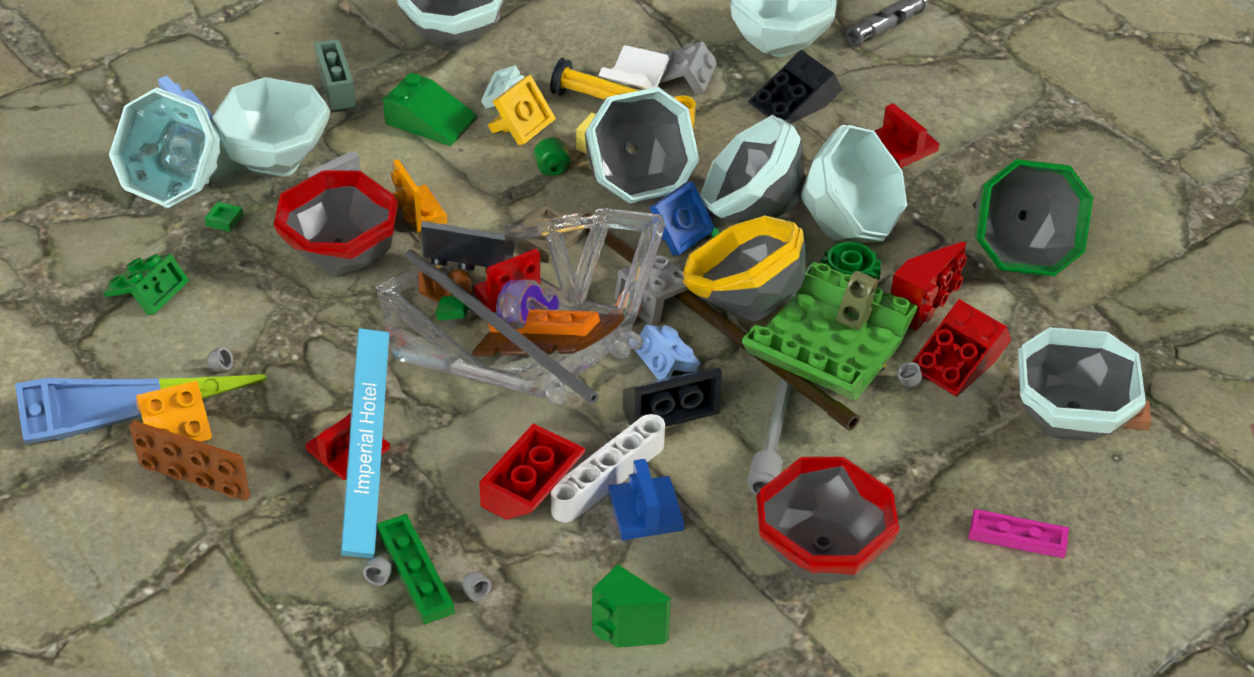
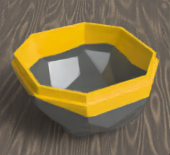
[683,216,806,321]

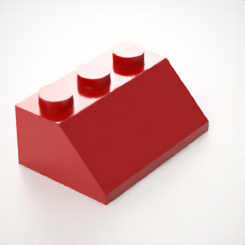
[479,423,585,520]

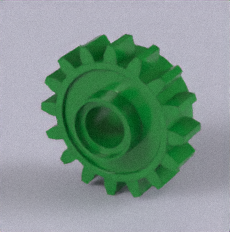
[820,242,881,280]

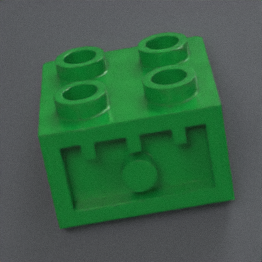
[103,253,189,316]

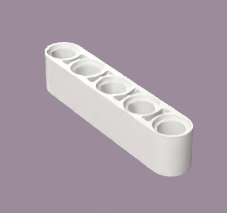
[551,414,665,523]

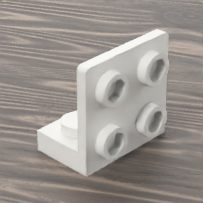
[598,45,669,90]

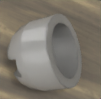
[207,347,233,372]
[897,362,922,388]
[363,557,392,586]
[462,571,492,601]

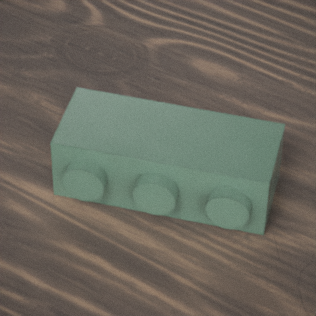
[314,39,356,111]

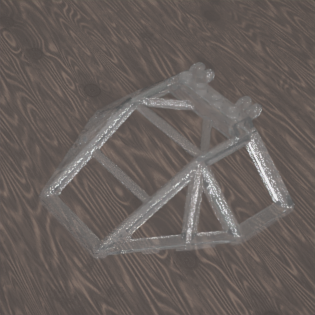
[376,208,665,405]

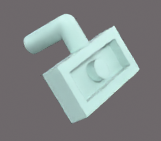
[481,65,525,109]

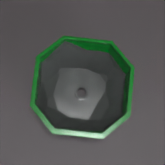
[974,159,1094,277]

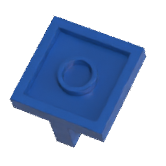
[643,181,715,256]
[608,458,684,541]

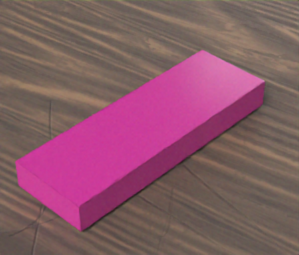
[968,509,1069,558]

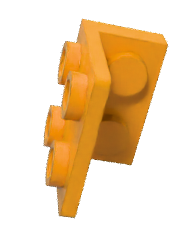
[391,159,447,233]
[136,380,212,442]

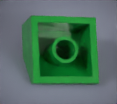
[592,564,671,648]

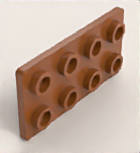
[129,420,250,501]

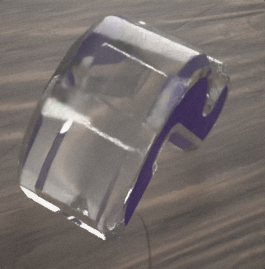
[496,280,559,329]

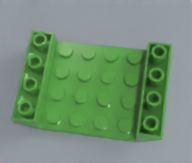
[742,261,918,401]

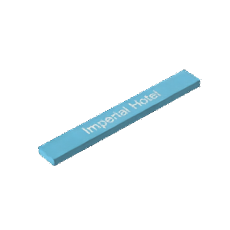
[341,328,389,559]

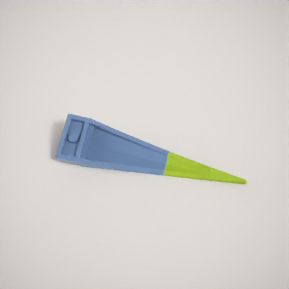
[15,374,267,444]

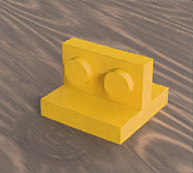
[487,75,556,146]

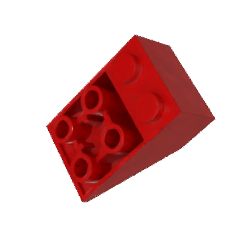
[890,241,967,331]
[912,299,1012,397]

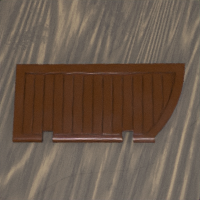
[472,314,625,356]

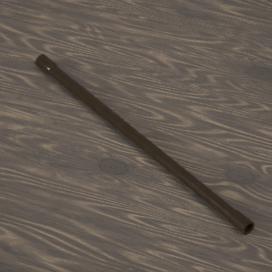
[579,213,860,431]

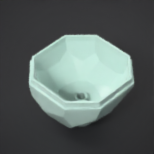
[730,0,837,57]
[211,77,330,176]
[800,125,907,243]

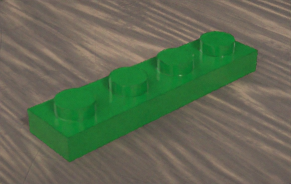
[376,513,455,625]

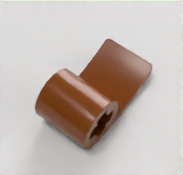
[417,270,473,303]

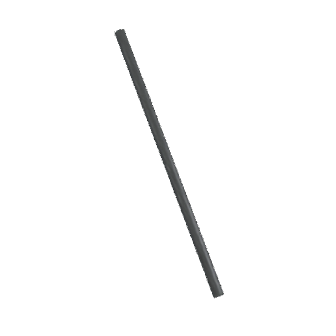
[405,249,599,404]

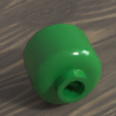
[534,137,570,176]

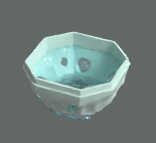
[109,88,220,208]

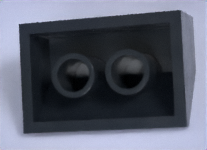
[421,221,516,273]
[623,367,722,427]

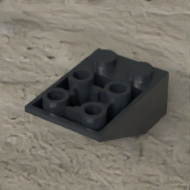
[748,50,842,124]

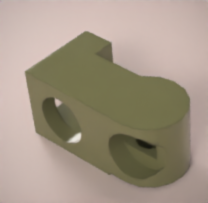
[836,271,878,330]

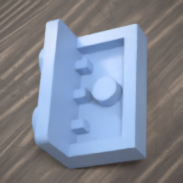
[633,325,701,380]

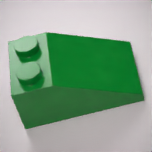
[383,72,477,146]

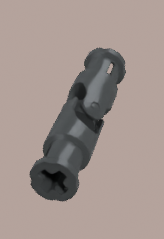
[845,0,928,47]

